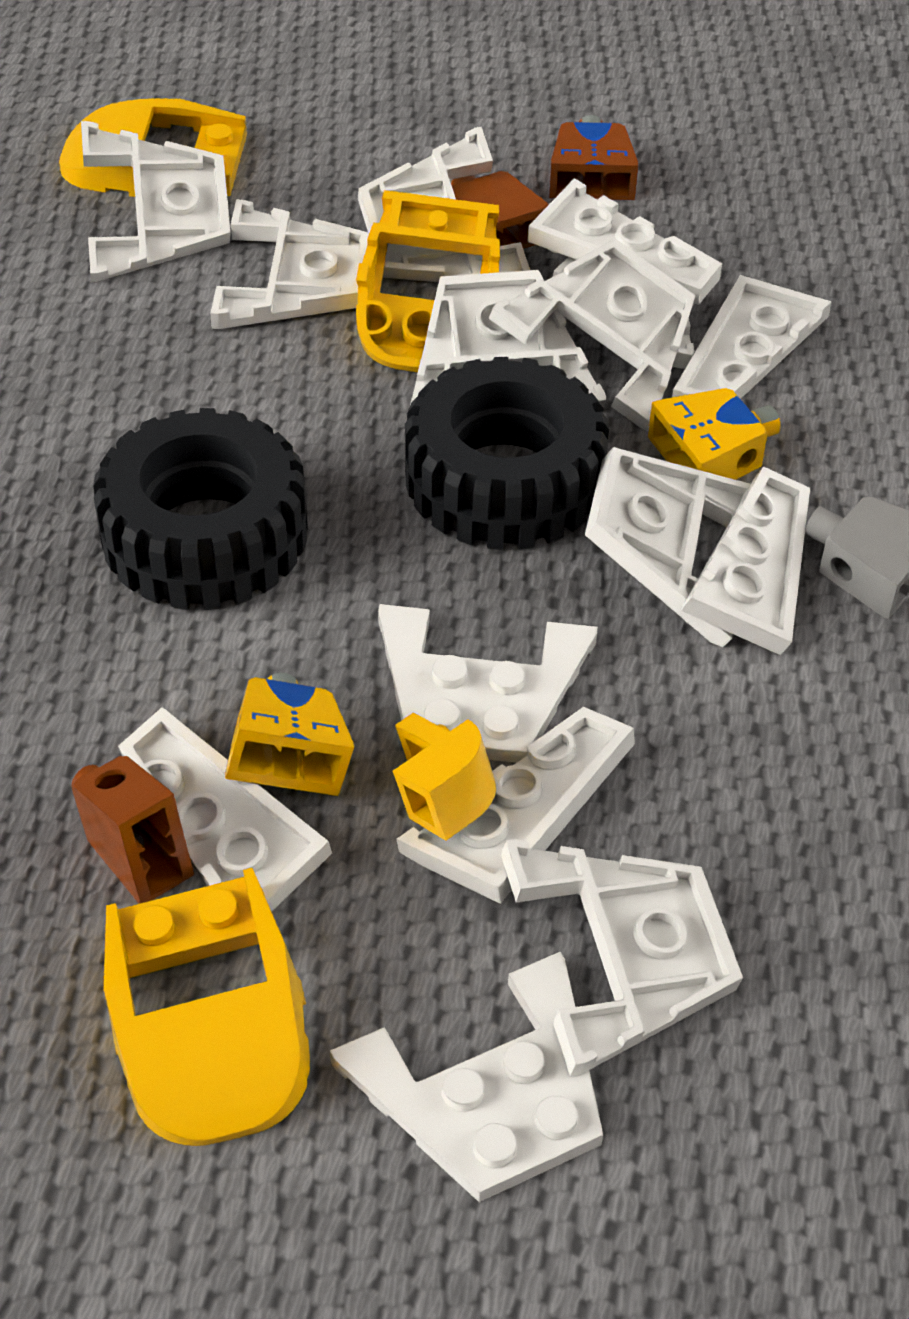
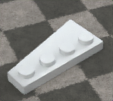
[528,178,722,305]
[672,275,832,399]
[680,467,810,655]
[118,707,332,911]
[397,707,635,904]

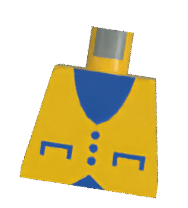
[648,388,781,480]
[225,673,354,796]

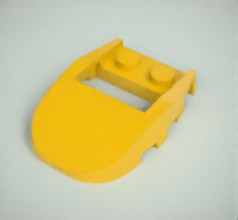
[59,98,247,197]
[356,190,500,372]
[104,868,310,1146]

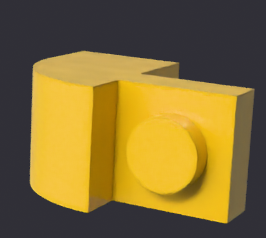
[393,712,496,841]

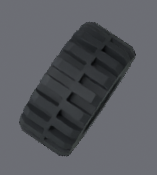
[405,356,609,550]
[93,408,308,610]

